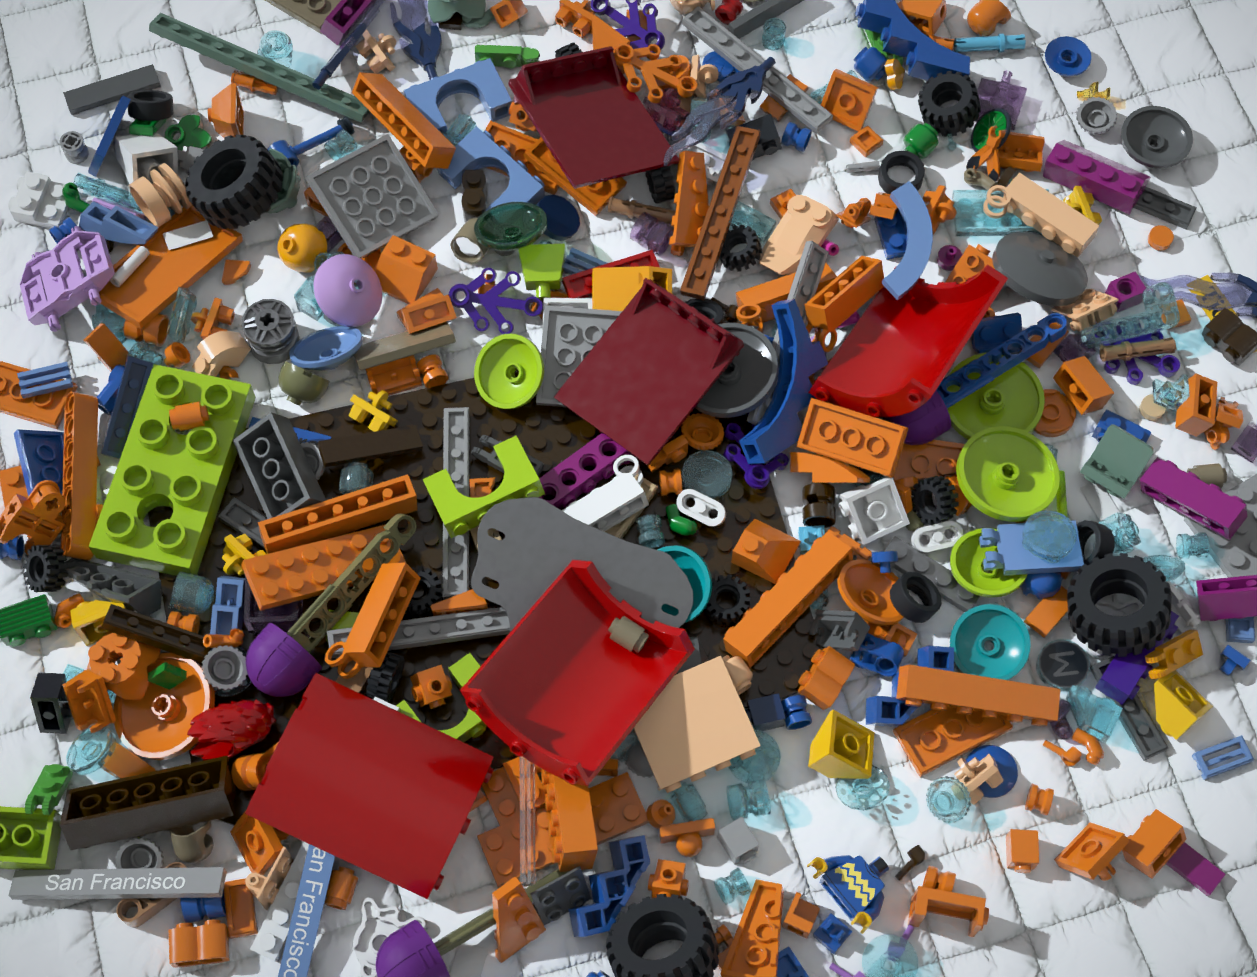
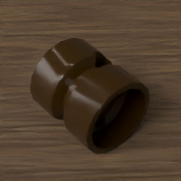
[802,483,836,528]

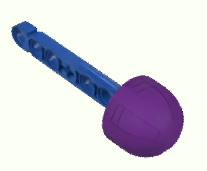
[882,313,1067,445]

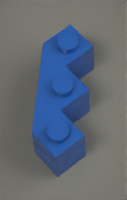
[866,646,954,727]
[568,835,650,937]

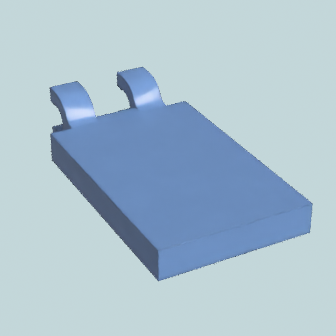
[979,520,1084,575]

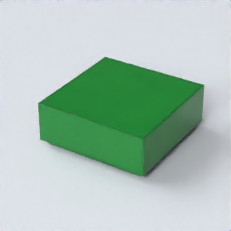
[148,662,187,690]

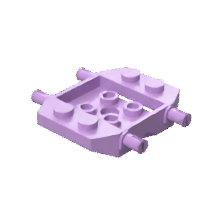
[19,226,115,332]

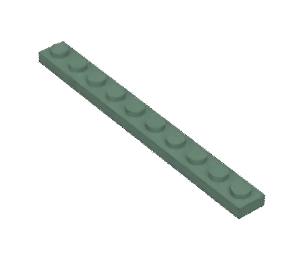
[149,12,370,123]

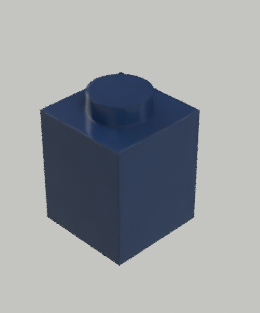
[745,693,786,733]

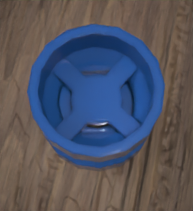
[781,122,812,152]
[49,217,77,244]
[0,535,24,560]
[781,695,812,730]

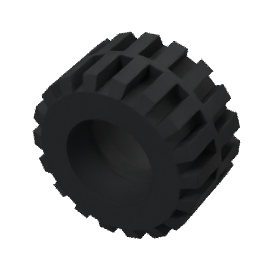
[918,71,981,137]

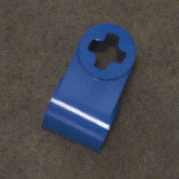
[850,633,904,677]

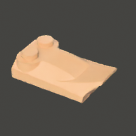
[759,195,839,276]

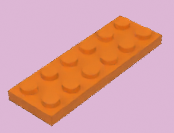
[241,525,406,611]
[477,772,649,888]

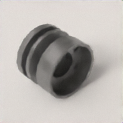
[242,299,300,364]

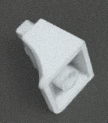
[113,132,178,184]

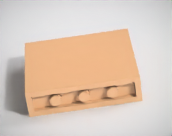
[633,656,761,793]

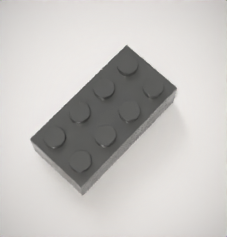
[233,412,326,519]

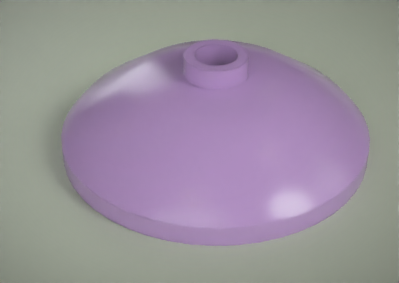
[314,254,382,327]

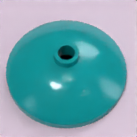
[658,546,712,624]
[950,604,1031,680]

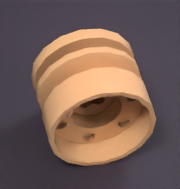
[128,163,193,227]

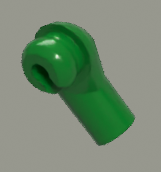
[62,182,90,213]
[665,504,697,536]

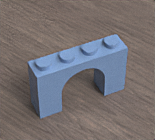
[403,58,512,139]
[437,126,545,227]

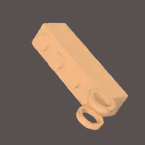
[983,172,1099,258]

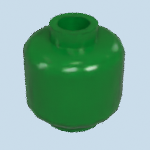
[903,123,939,159]

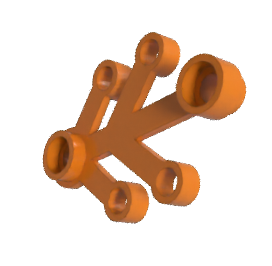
[613,44,697,103]

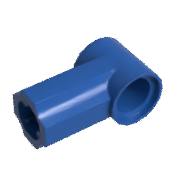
[97,364,124,415]

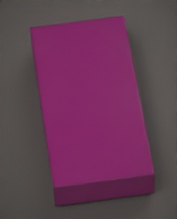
[1166,842,1226,897]

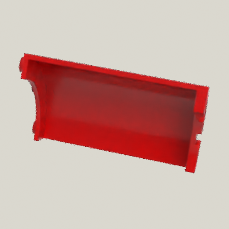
[808,264,1008,417]
[460,560,695,786]
[245,673,494,899]

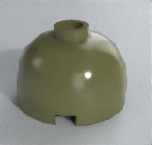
[278,361,330,406]

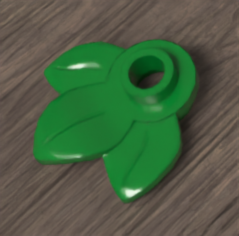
[164,115,212,151]

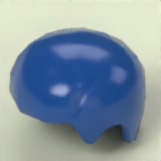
[1020,572,1063,600]

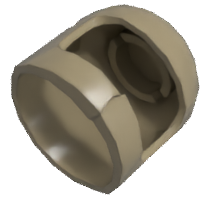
[450,218,494,264]
[169,820,214,863]

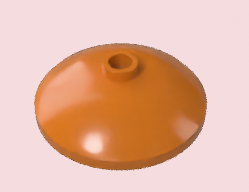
[837,559,904,625]

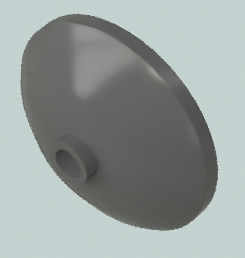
[1121,106,1193,168]

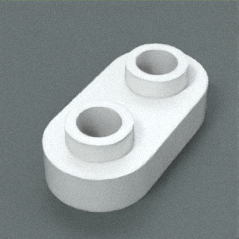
[677,489,726,527]
[911,521,963,553]

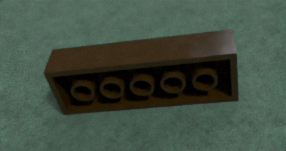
[60,756,236,850]

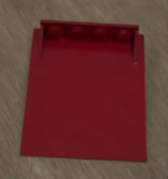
[508,46,680,189]
[554,278,744,466]

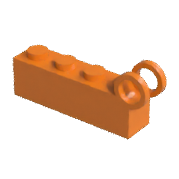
[804,256,884,352]
[735,263,837,333]
[325,562,421,679]

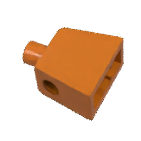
[897,0,947,37]

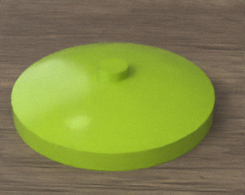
[947,353,1045,440]
[956,426,1060,522]

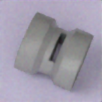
[59,131,89,164]

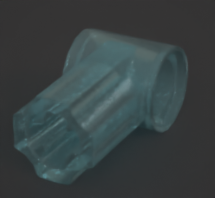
[441,113,477,146]

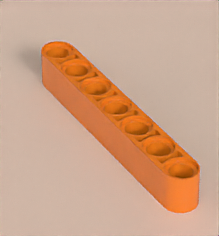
[61,391,98,560]

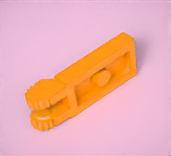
[1145,630,1203,679]

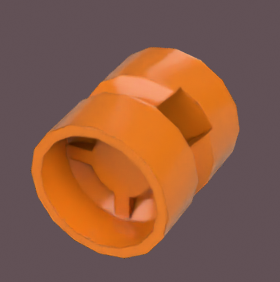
[124,314,169,347]
[231,753,273,791]

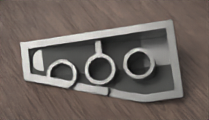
[64,558,161,617]

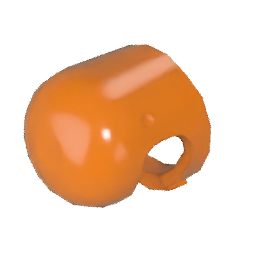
[967,0,1012,37]

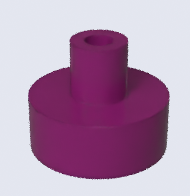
[937,245,962,271]

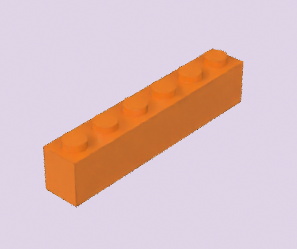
[352,72,456,169]
[258,474,417,554]
[723,531,853,669]
[896,665,1060,726]

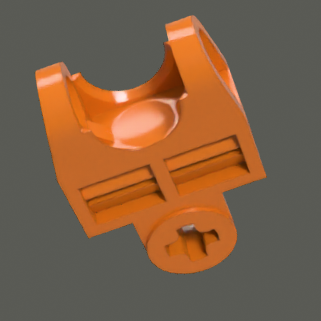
[0,480,66,554]

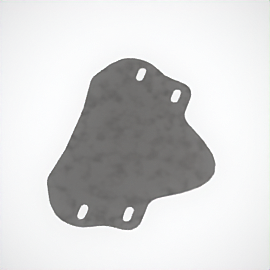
[471,497,693,631]

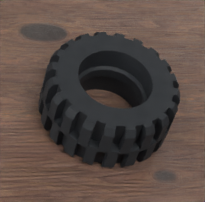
[185,135,283,229]
[1067,553,1172,657]
[606,894,719,977]

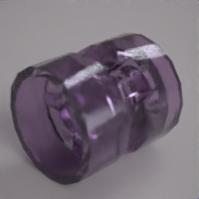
[630,212,674,256]

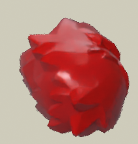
[187,699,276,761]

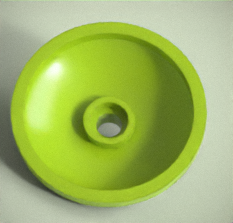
[474,334,544,409]
[950,528,1028,598]

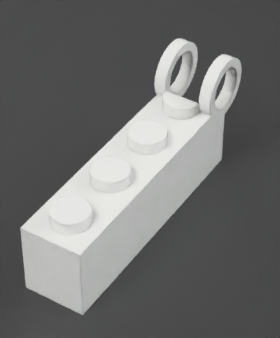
[562,455,649,532]

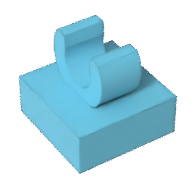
[798,525,825,555]

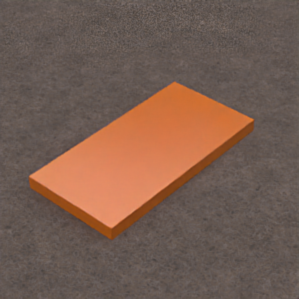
[99,206,243,329]

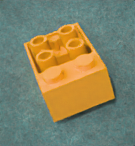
[592,266,672,311]

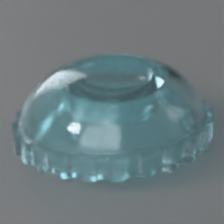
[1143,555,1185,581]
[926,776,971,823]

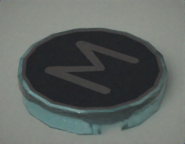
[1036,639,1090,692]

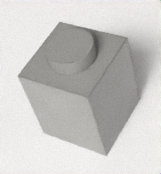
[717,817,759,865]

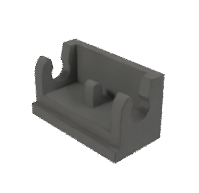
[809,609,870,651]

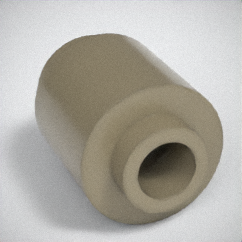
[1186,463,1227,489]
[608,616,650,653]

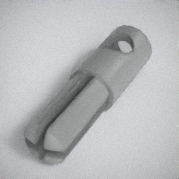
[846,161,880,173]

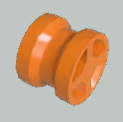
[659,469,682,496]
[1025,783,1054,816]

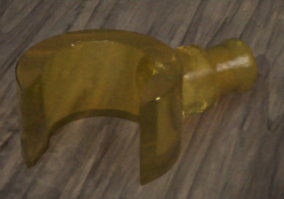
[1077,82,1111,100]

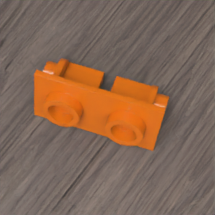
[836,198,872,228]

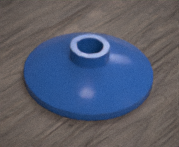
[1045,36,1091,76]
[966,745,1018,798]

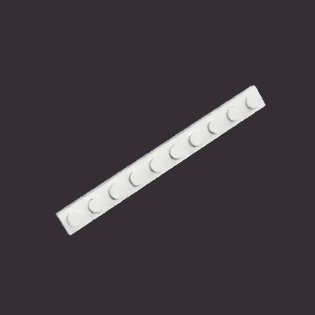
[250,697,401,962]

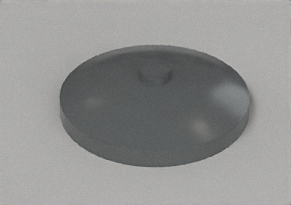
[992,232,1088,306]
[695,323,779,418]

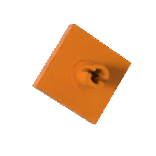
[821,69,879,132]
[230,809,289,875]
[1054,822,1130,881]

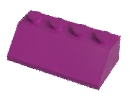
[1043,140,1151,215]

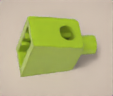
[518,244,566,302]

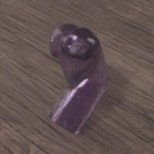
[1050,699,1073,740]

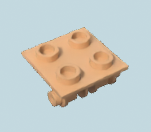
[1051,289,1119,332]
[245,847,294,911]

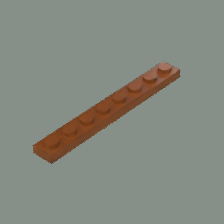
[680,126,761,300]

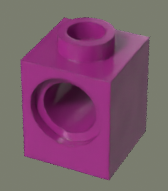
[1105,271,1148,313]

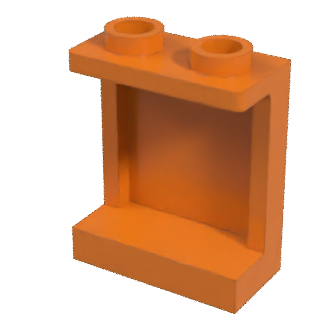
[907,886,989,937]

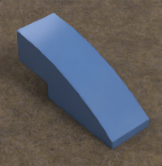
[79,201,158,244]
[210,576,248,651]

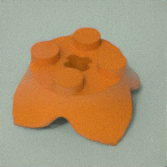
[87,631,161,700]

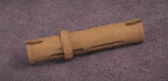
[607,197,676,225]
[1099,338,1176,362]

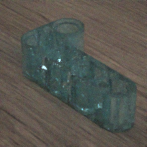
[1081,282,1180,348]

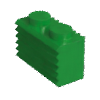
[0,594,58,646]

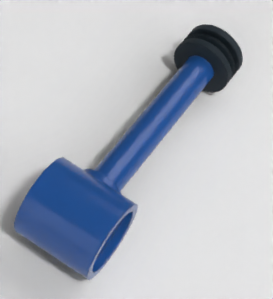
[267,116,354,167]

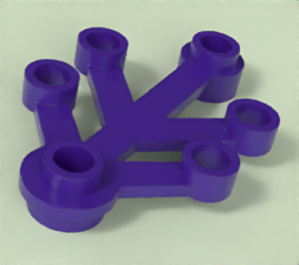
[591,0,665,53]
[448,268,543,334]
[1088,319,1180,385]
[724,413,789,489]

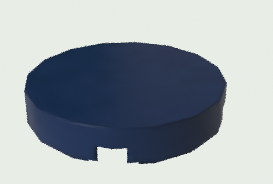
[534,194,580,241]

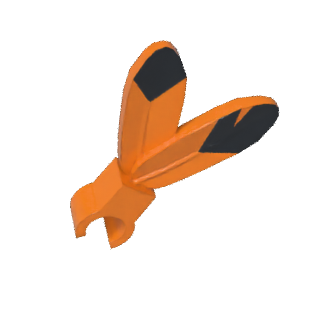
[966,125,1006,182]

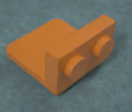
[945,244,995,284]

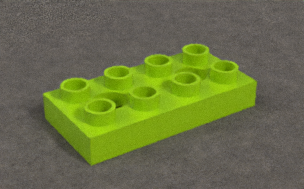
[89,364,256,580]

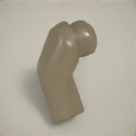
[964,168,998,193]

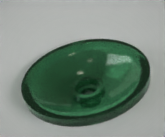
[474,202,548,251]

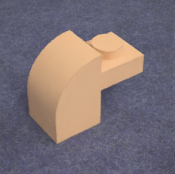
[192,331,251,377]

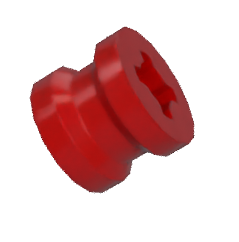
[715,0,743,25]

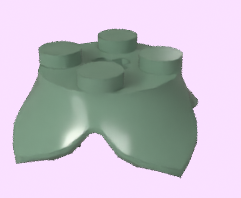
[428,0,486,23]
[264,148,301,214]

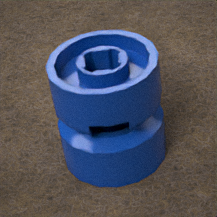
[180,889,226,923]

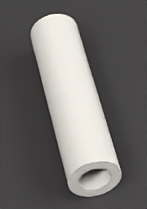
[110,246,150,287]

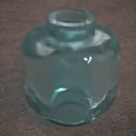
[339,462,374,495]

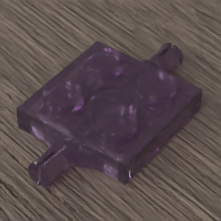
[974,70,1027,131]

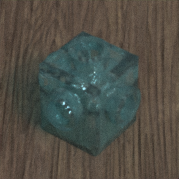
[1099,512,1141,555]

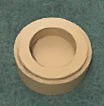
[1139,394,1166,421]

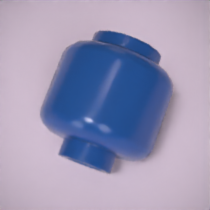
[853,47,888,82]

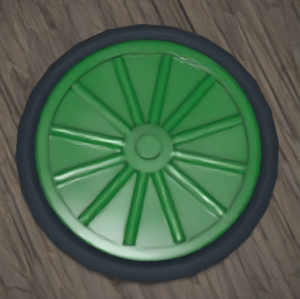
[971,108,1011,152]

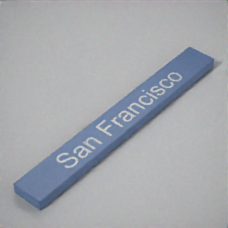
[278,844,335,977]

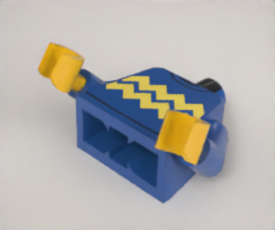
[807,855,889,934]

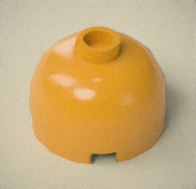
[277,224,327,273]

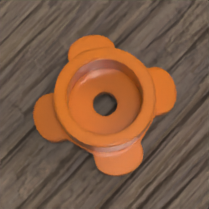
[1204,420,1230,450]

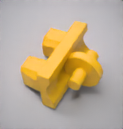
[1063,186,1102,225]
[348,390,398,432]
[222,534,266,576]

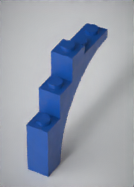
[855,0,970,81]
[739,299,828,464]

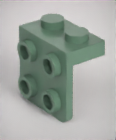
[1080,424,1154,499]

